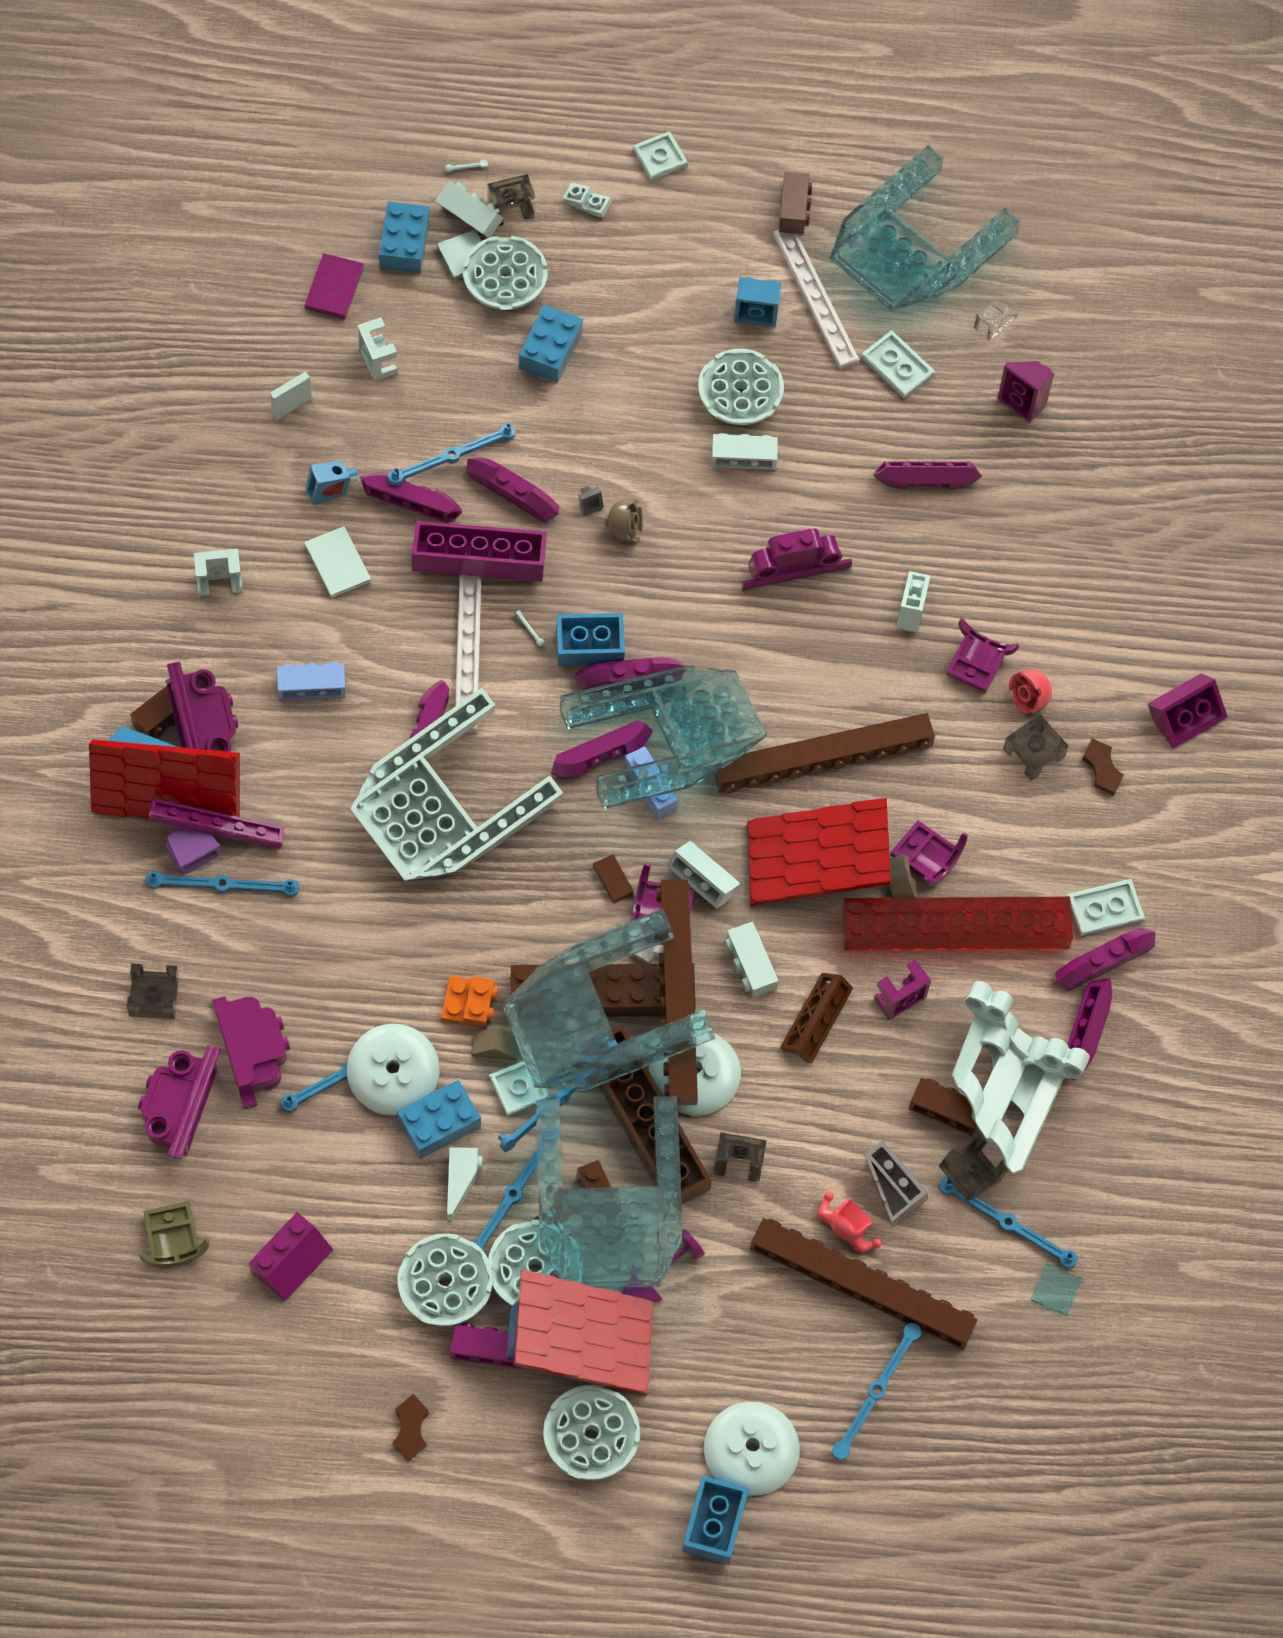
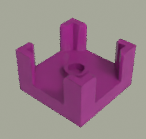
[874,959,931,1020]

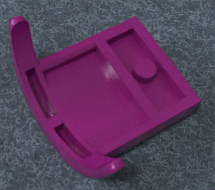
[946,618,1020,693]
[890,820,968,886]
[631,863,694,929]

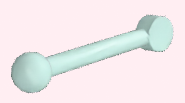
[445,160,488,173]
[515,610,545,647]

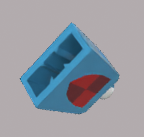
[306,460,359,505]

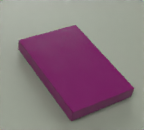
[305,253,364,319]

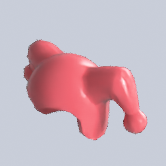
[817,1191,882,1254]

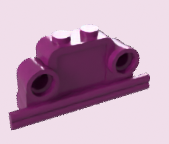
[741,528,852,590]
[165,661,238,752]
[212,996,290,1109]
[138,1045,221,1160]

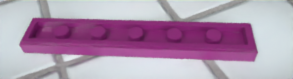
[148,798,285,849]

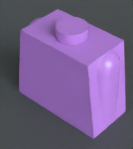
[165,827,222,876]

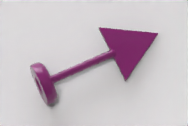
[622,1229,705,1301]

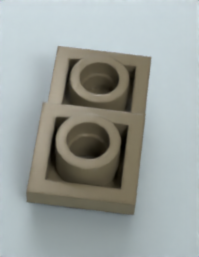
[889,854,918,907]

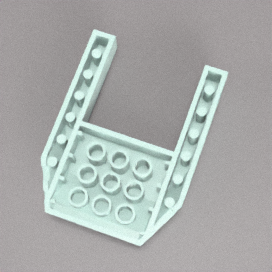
[350,688,563,881]

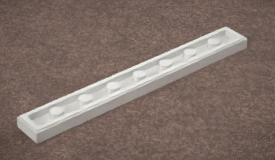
[773,230,859,370]
[455,575,481,733]

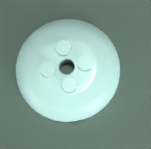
[463,236,548,310]
[698,349,784,425]
[347,1024,440,1116]
[649,1029,741,1117]
[488,1220,583,1306]
[398,1234,493,1327]
[543,1385,640,1480]
[704,1402,800,1497]

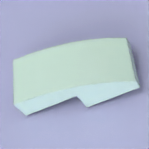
[563,183,612,218]

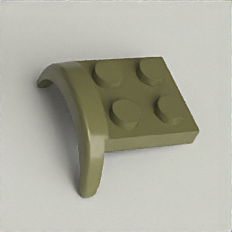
[139,1201,210,1267]

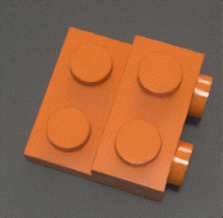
[441,976,498,1029]

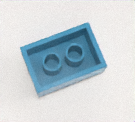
[379,201,430,273]
[519,305,583,383]
[556,613,625,666]
[397,1079,481,1159]
[682,1475,749,1565]

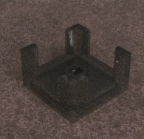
[487,174,535,227]
[1003,714,1069,781]
[127,963,179,1019]
[713,1132,767,1182]
[939,1133,1009,1202]

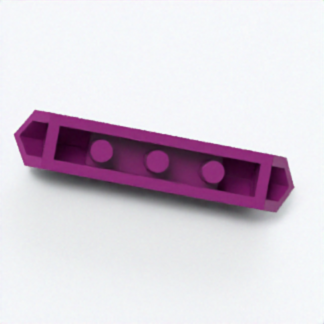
[466,457,559,522]
[873,461,982,489]
[360,473,463,523]
[574,657,686,691]
[410,680,450,762]
[551,721,653,777]
[1055,928,1155,991]
[1067,978,1112,1080]

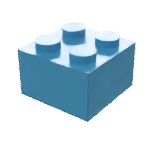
[734,277,782,327]

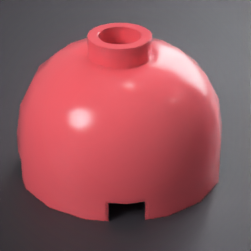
[1009,669,1052,714]

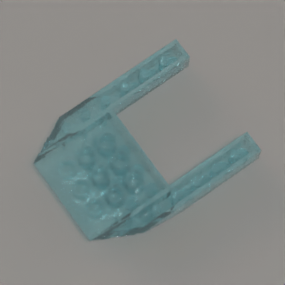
[830,145,1021,310]
[560,665,767,809]
[502,909,715,1091]
[536,1096,682,1288]

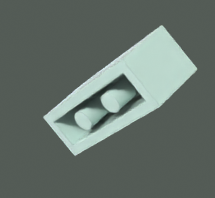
[435,180,504,238]
[711,433,778,470]
[667,841,740,909]
[724,921,779,998]

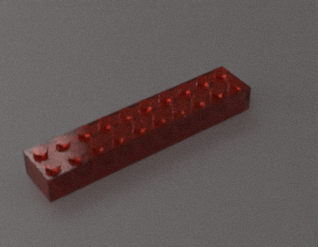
[842,896,1073,950]

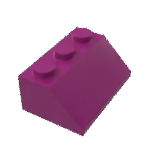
[997,361,1054,423]
[1148,673,1228,748]
[249,1212,333,1301]

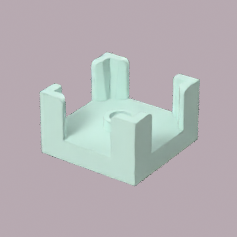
[357,318,398,382]
[194,549,243,597]

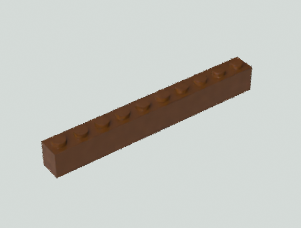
[712,713,935,793]
[656,880,698,1106]
[750,1218,978,1350]

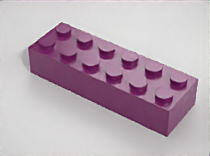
[412,521,547,582]

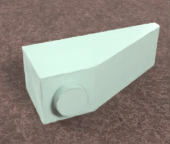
[896,571,930,632]
[447,1147,482,1222]

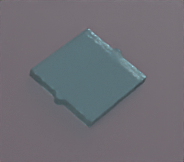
[1031,1263,1082,1316]

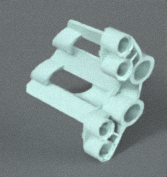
[952,981,1090,1174]

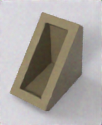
[472,1027,520,1061]

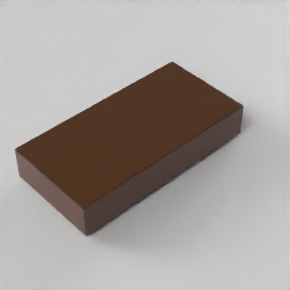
[593,854,634,903]

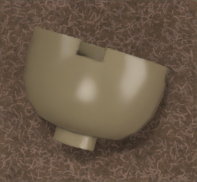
[605,499,643,542]

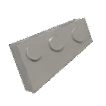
[865,1140,928,1228]

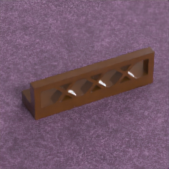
[780,973,853,1063]

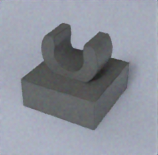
[578,486,604,516]

